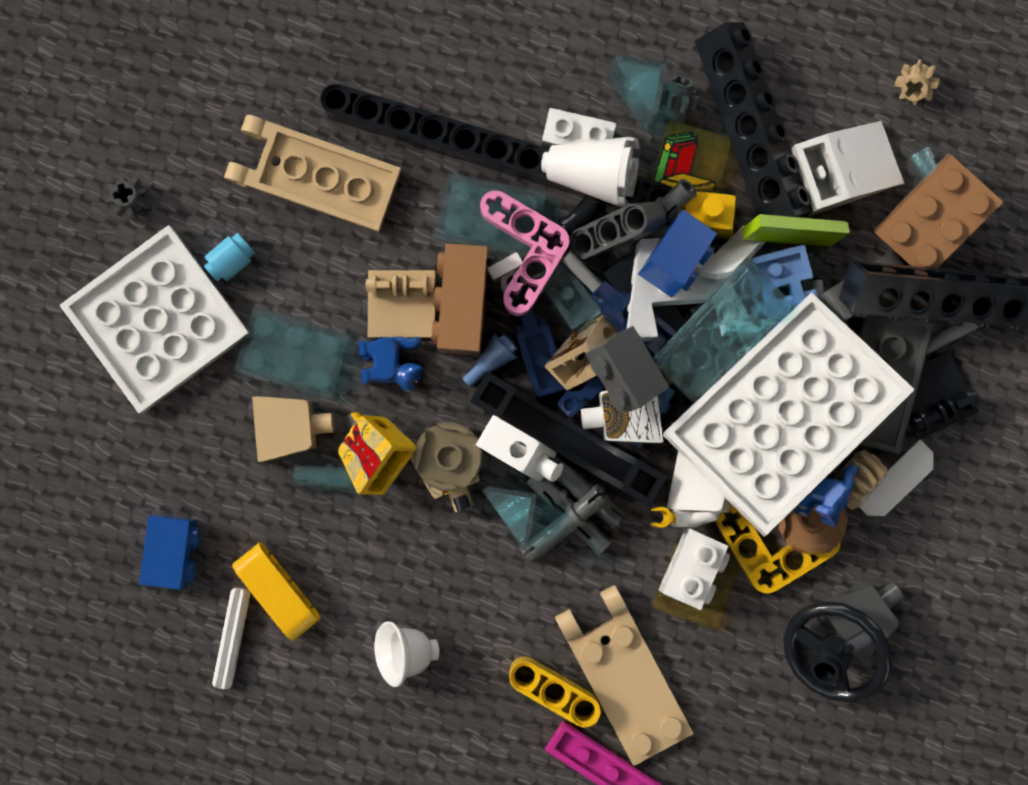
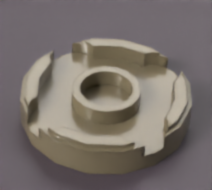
[414,423,483,491]

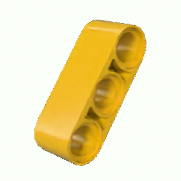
[232,542,321,641]
[509,656,601,728]

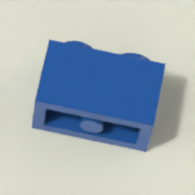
[638,210,717,298]
[139,514,201,590]

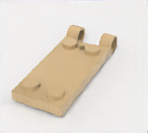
[224,115,401,233]
[555,585,694,766]

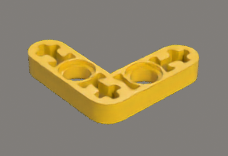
[714,504,840,594]

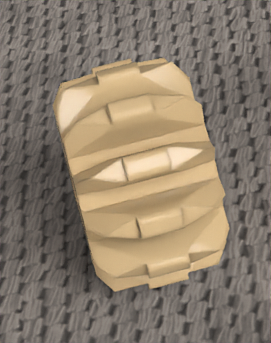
[834,450,887,510]

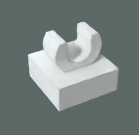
[487,252,526,293]

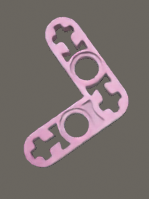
[480,190,569,316]

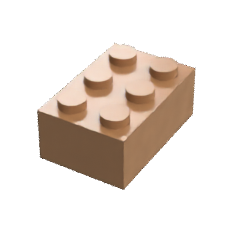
[874,154,1003,268]
[431,243,489,356]

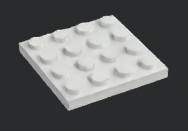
[60,225,251,414]

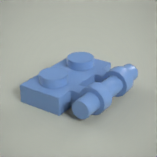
[738,244,818,319]

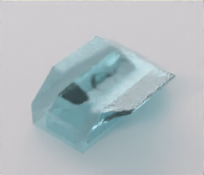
[534,261,601,333]

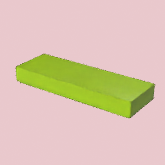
[742,214,850,246]

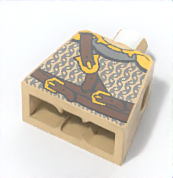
[545,315,619,390]

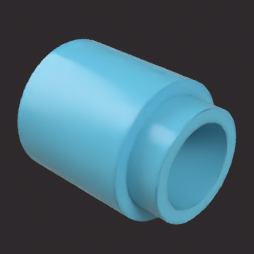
[204,233,256,282]

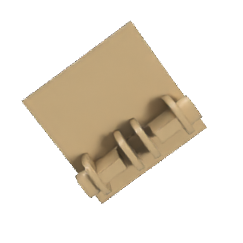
[366,270,435,338]

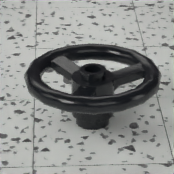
[783,601,893,703]

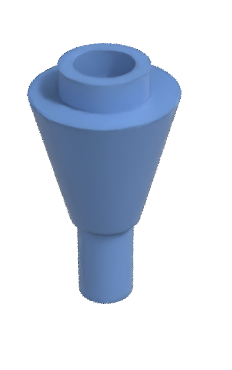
[462,333,518,388]

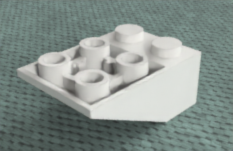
[790,121,904,217]

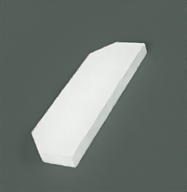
[699,225,765,280]
[859,439,933,516]

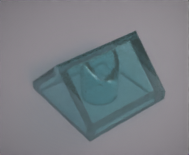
[608,55,667,132]
[482,485,537,548]

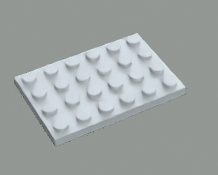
[663,292,915,537]

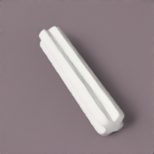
[212,588,251,689]

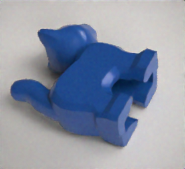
[358,336,424,392]
[793,464,858,527]

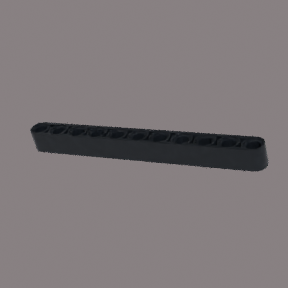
[320,84,672,216]

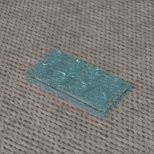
[653,258,795,404]

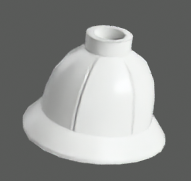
[374,621,439,687]

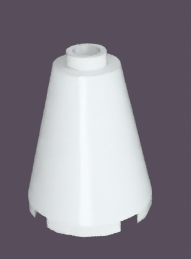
[541,137,639,207]

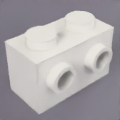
[659,528,730,610]

